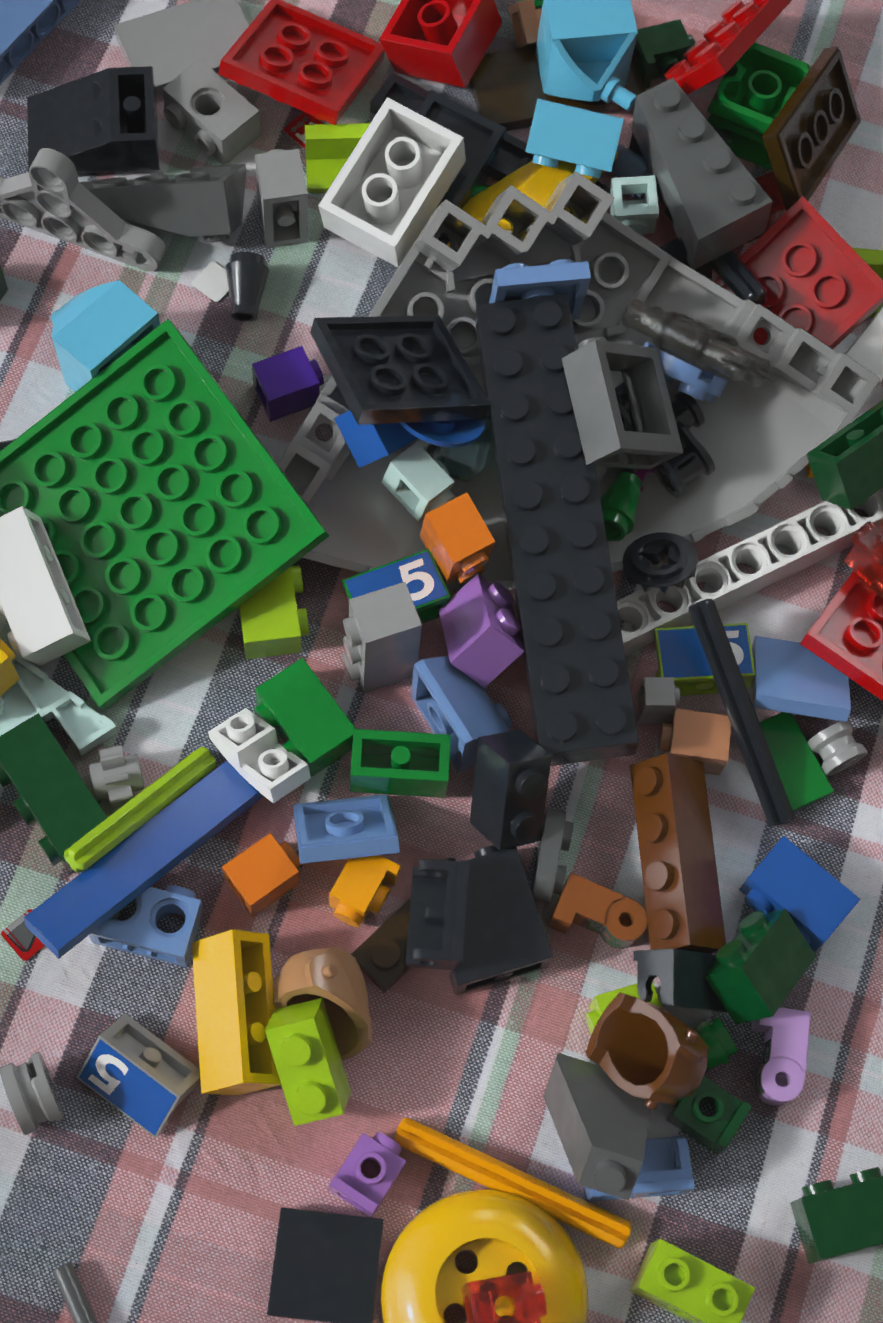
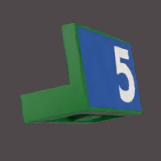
[342,549,450,624]

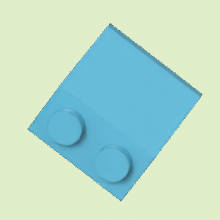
[525,99,624,178]

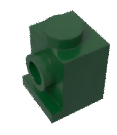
[633,19,696,89]
[666,1076,752,1155]

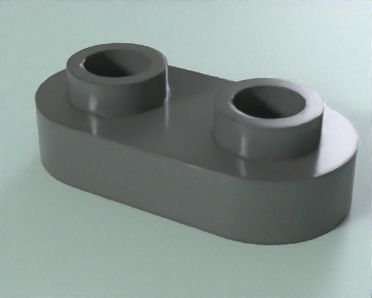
[531,807,574,903]

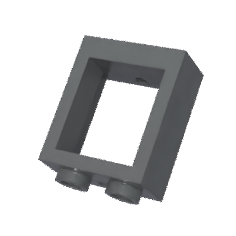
[561,337,683,469]

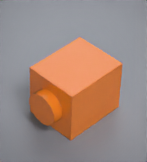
[222,833,302,917]

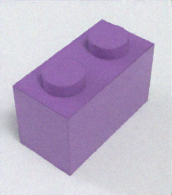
[439,573,525,688]

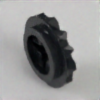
[622,532,698,594]

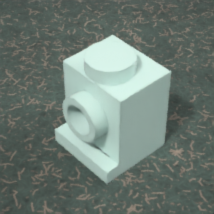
[609,175,659,236]
[381,439,456,522]

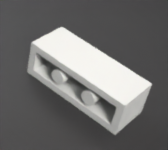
[0,506,91,666]

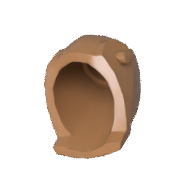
[273,946,372,1060]

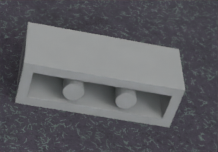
[342,582,422,693]

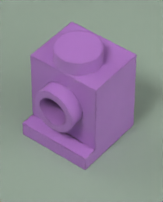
[329,1131,406,1218]

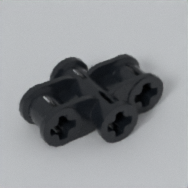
[614,382,715,498]

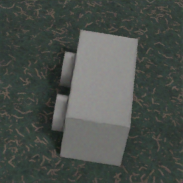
[636,677,680,725]

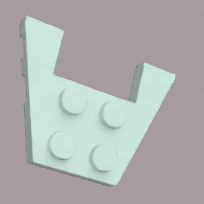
[0,647,118,756]

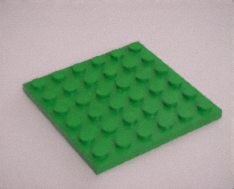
[0,319,330,710]

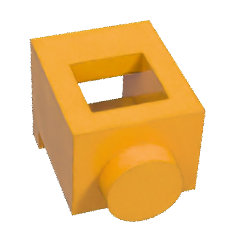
[329,855,401,928]

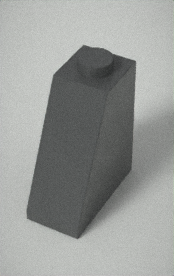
[544,1053,651,1201]

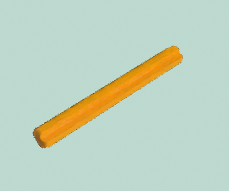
[394,1117,632,1249]

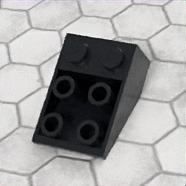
[27,66,160,173]

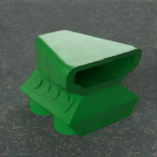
[707,42,810,170]

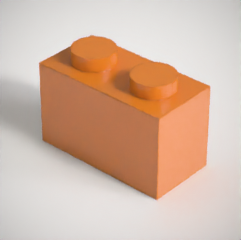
[419,492,495,585]

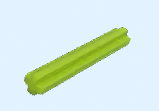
[64,747,217,873]

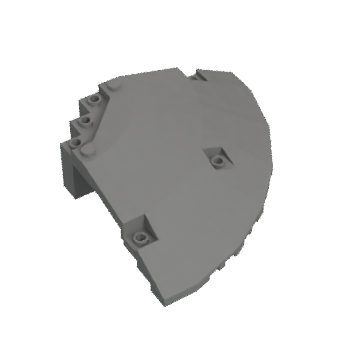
[277,172,880,590]

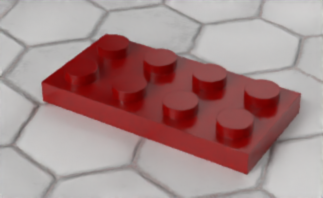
[665,0,792,95]

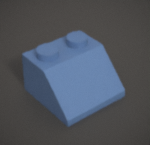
[411,655,512,773]

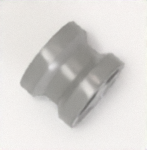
[807,720,868,776]

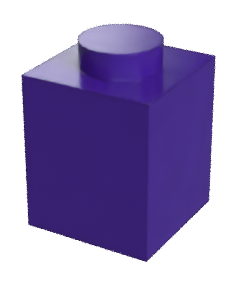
[252,346,324,422]

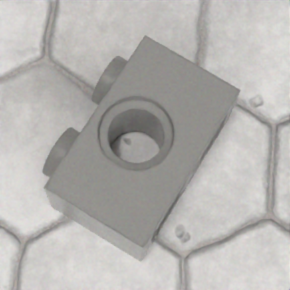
[162,59,261,165]
[255,149,309,248]

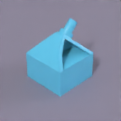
[535,0,638,111]
[51,280,160,392]

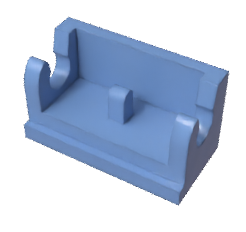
[585,1136,695,1202]

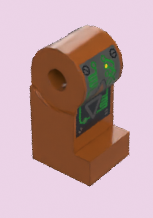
[547,873,647,949]

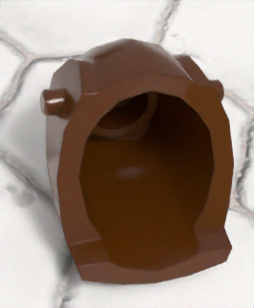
[586,992,709,1110]

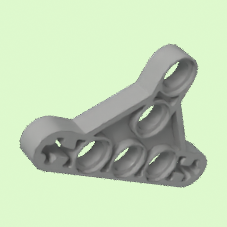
[0,148,166,271]

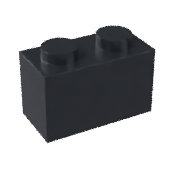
[470,729,552,850]

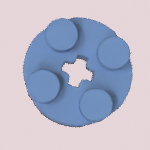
[644,342,728,403]

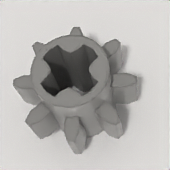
[89,745,145,809]

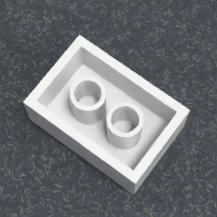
[318,97,466,267]

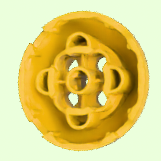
[380,1189,588,1323]

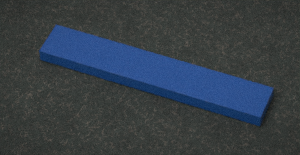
[24,761,263,959]

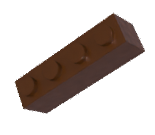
[630,753,726,954]

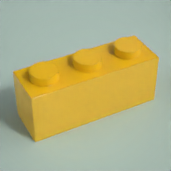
[192,929,281,1095]

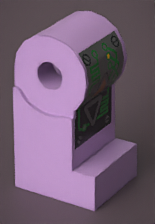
[751,1007,811,1106]

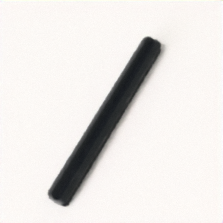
[689,599,794,826]

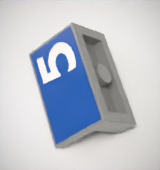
[76,1013,200,1138]

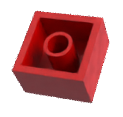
[379,0,502,88]

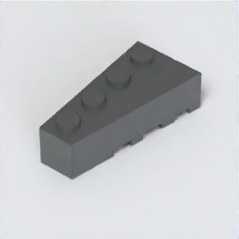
[632,78,773,270]

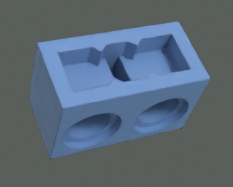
[89,885,204,967]

